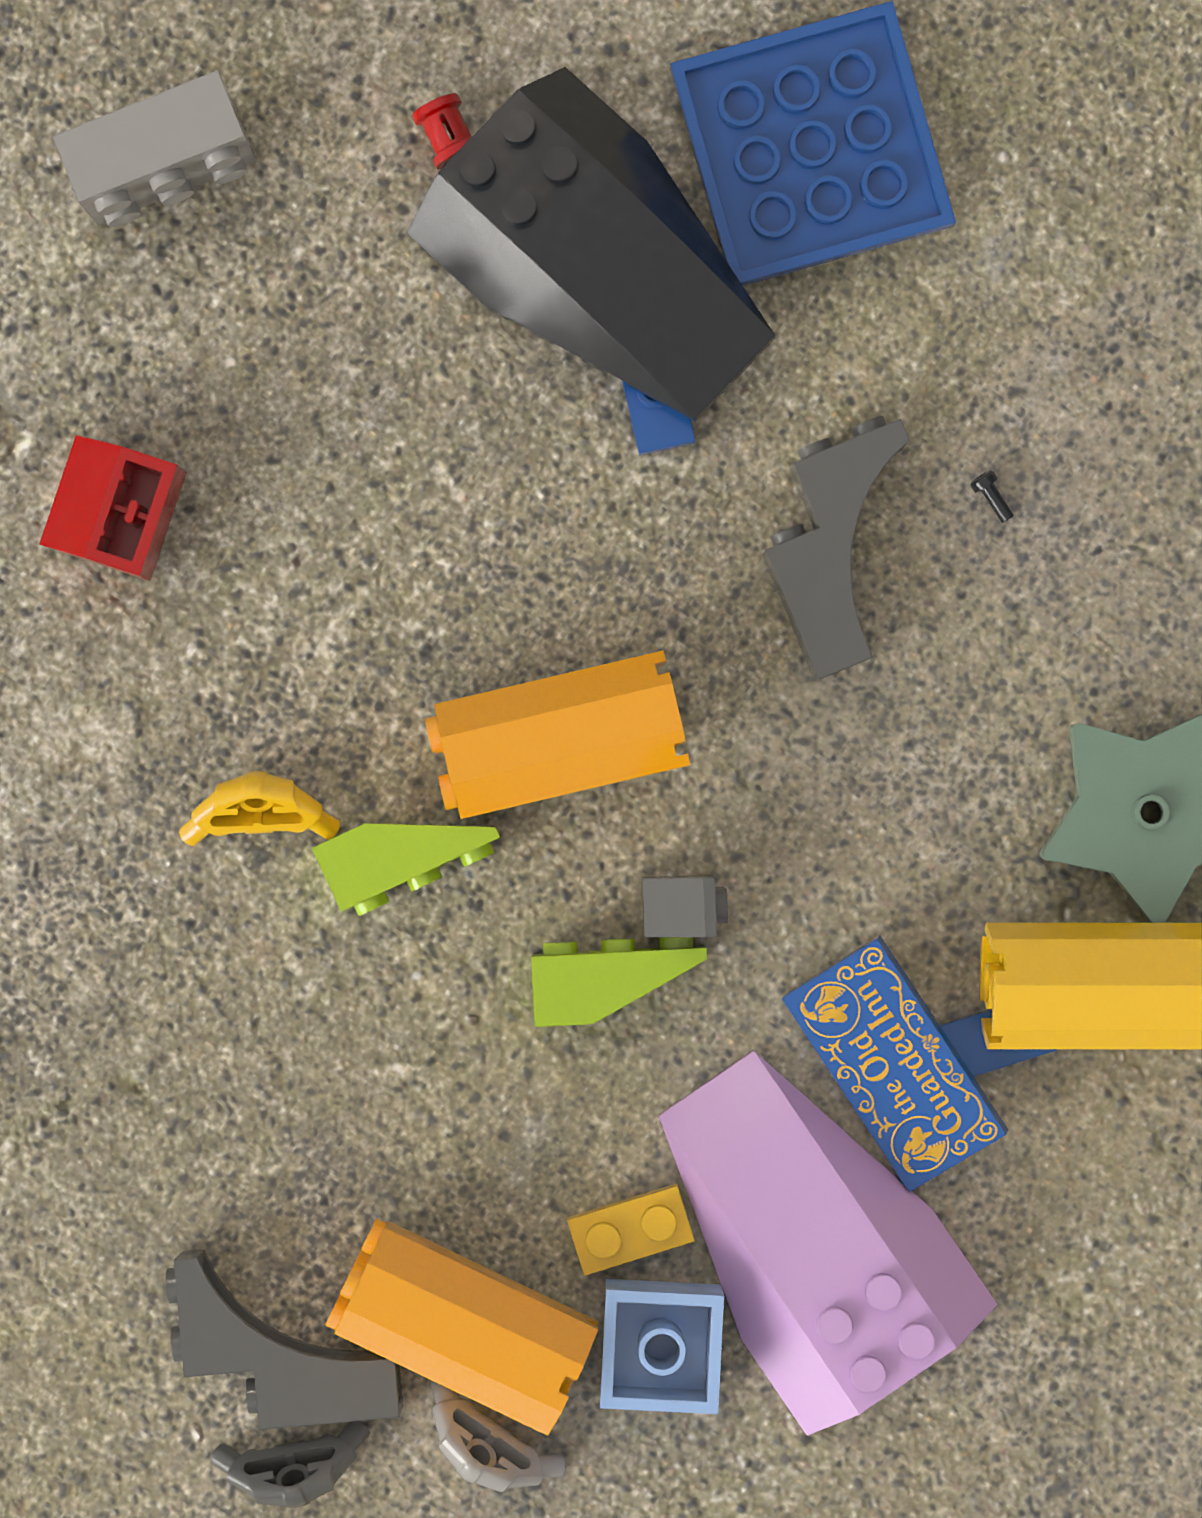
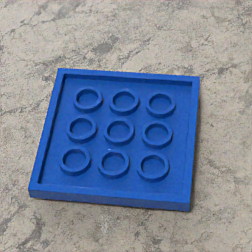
[670,1,956,286]

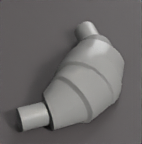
[430,1380,565,1492]

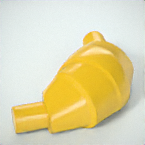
[179,770,340,846]

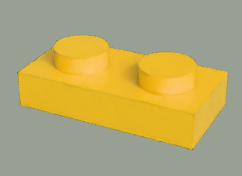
[567,1183,695,1276]

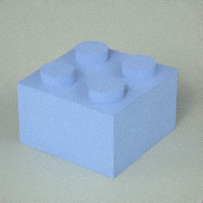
[600,1279,724,1414]

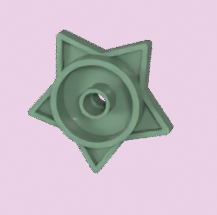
[1040,714,1202,923]

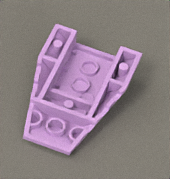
[659,1050,998,1436]

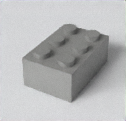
[52,70,258,227]

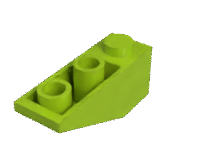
[311,823,502,916]
[531,937,707,1027]

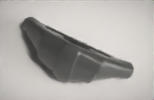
[211,1421,370,1508]

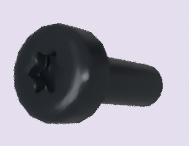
[970,470,1014,523]

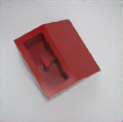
[39,435,187,581]

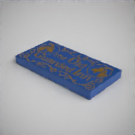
[782,935,1008,1192]

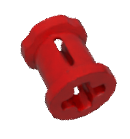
[411,93,472,170]

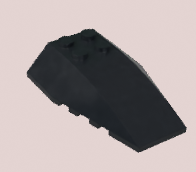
[407,67,776,422]

